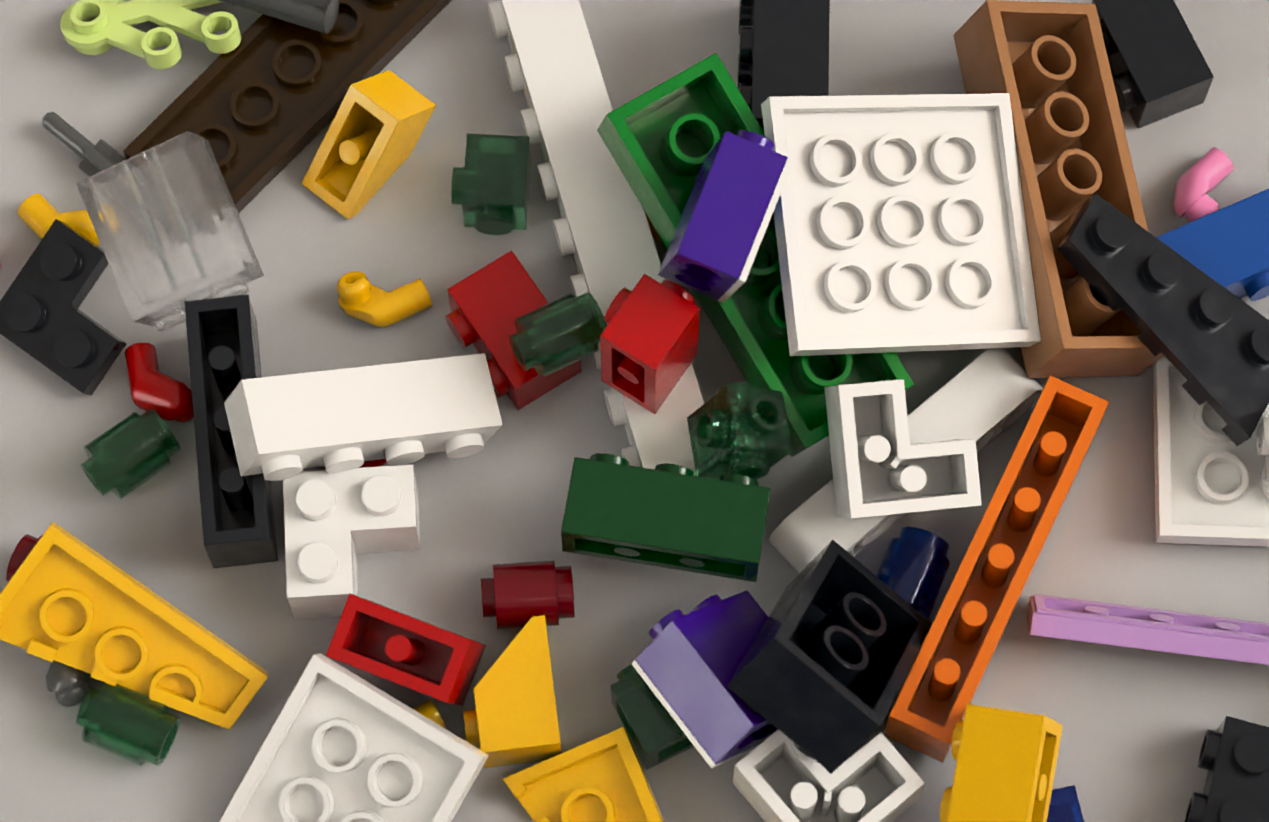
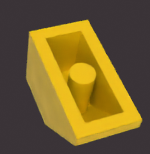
[301,70,436,219]
[463,615,562,768]

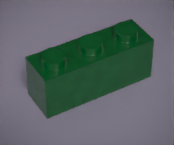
[561,453,771,582]

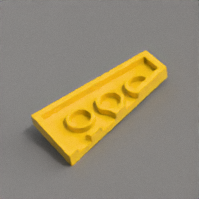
[0,521,268,730]
[503,727,664,822]

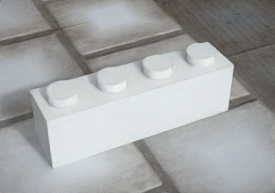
[224,353,503,481]

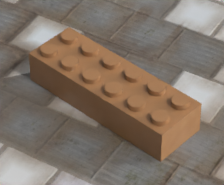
[953,0,1164,378]

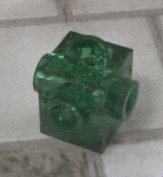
[687,382,793,480]

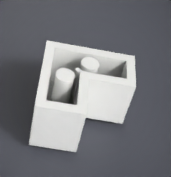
[824,379,982,519]
[283,464,421,619]
[732,729,925,822]

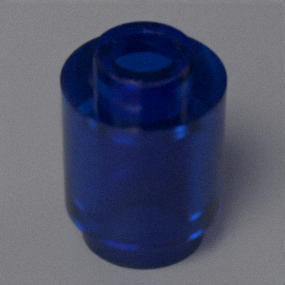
[876,526,950,620]

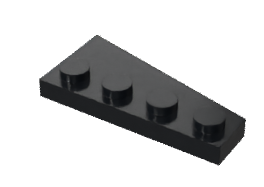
[1057,193,1269,446]

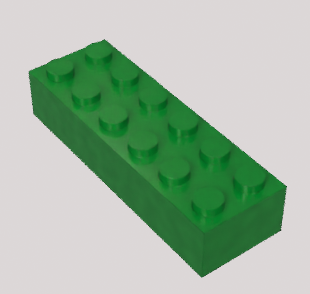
[597,53,915,457]

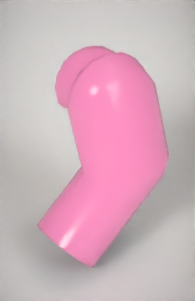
[1173,147,1234,223]

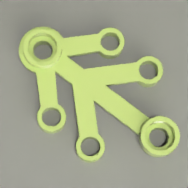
[60,0,241,69]

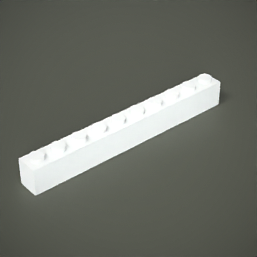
[488,0,726,480]

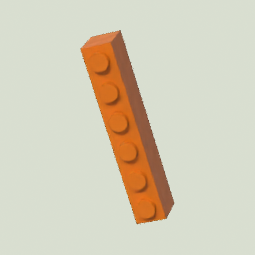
[883,375,1109,763]

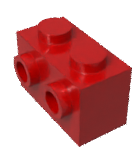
[600,274,700,414]

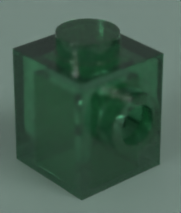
[451,133,531,235]

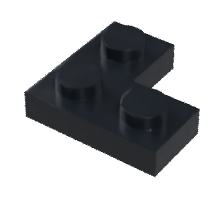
[0,219,127,396]

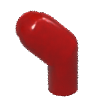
[124,342,194,423]

